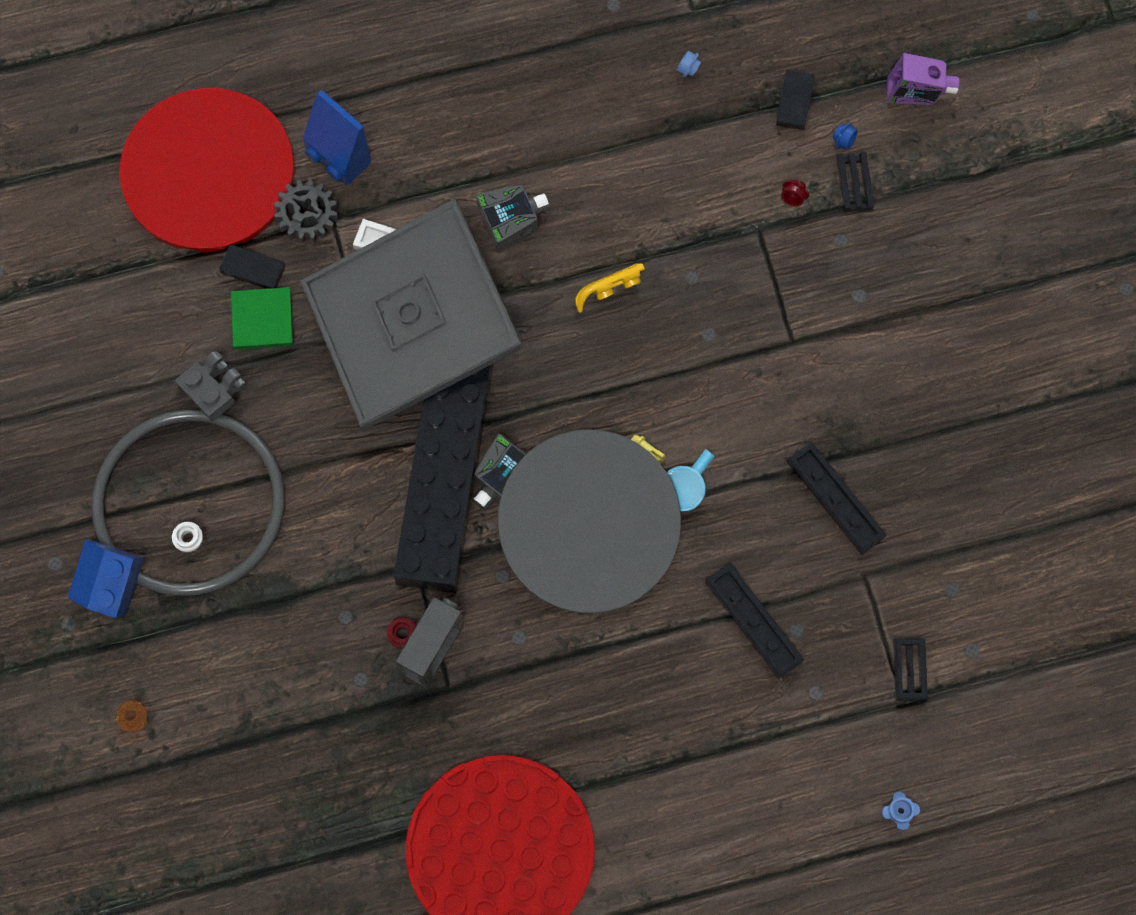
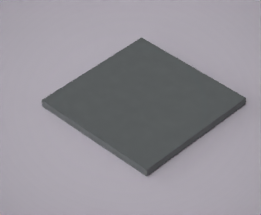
[300,199,524,430]

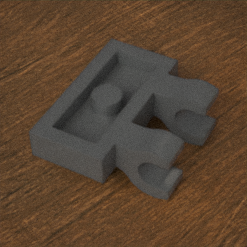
[174,350,246,422]

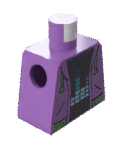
[887,53,959,105]

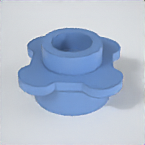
[882,792,920,830]

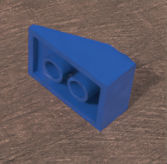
[303,90,371,186]

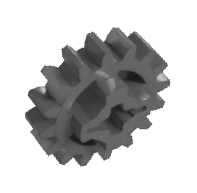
[274,179,337,243]

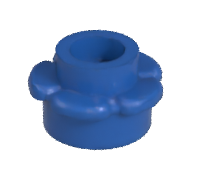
[833,122,858,150]

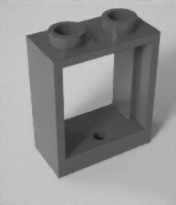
[396,598,464,689]

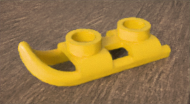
[575,263,645,313]

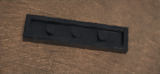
[787,442,887,555]
[705,563,804,679]

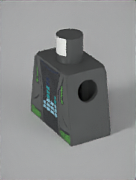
[476,185,550,254]
[472,434,526,511]

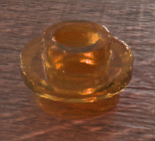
[116,701,147,732]

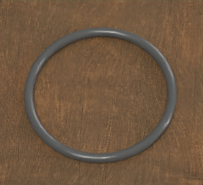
[92,409,285,596]

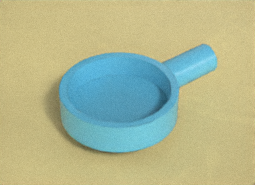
[667,449,715,512]

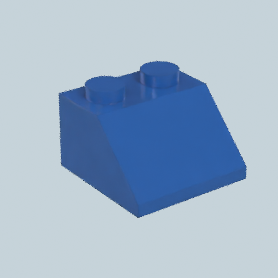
[68,539,144,618]

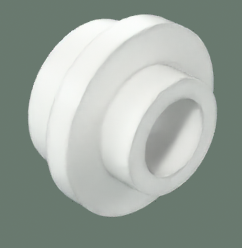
[172,522,203,552]

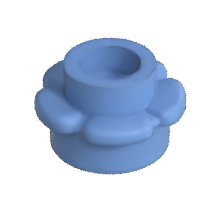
[676,51,701,77]

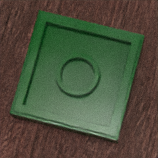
[231,287,293,350]

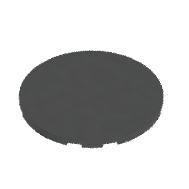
[498,430,681,613]

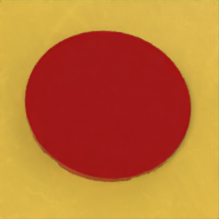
[119,88,294,252]
[405,755,595,915]

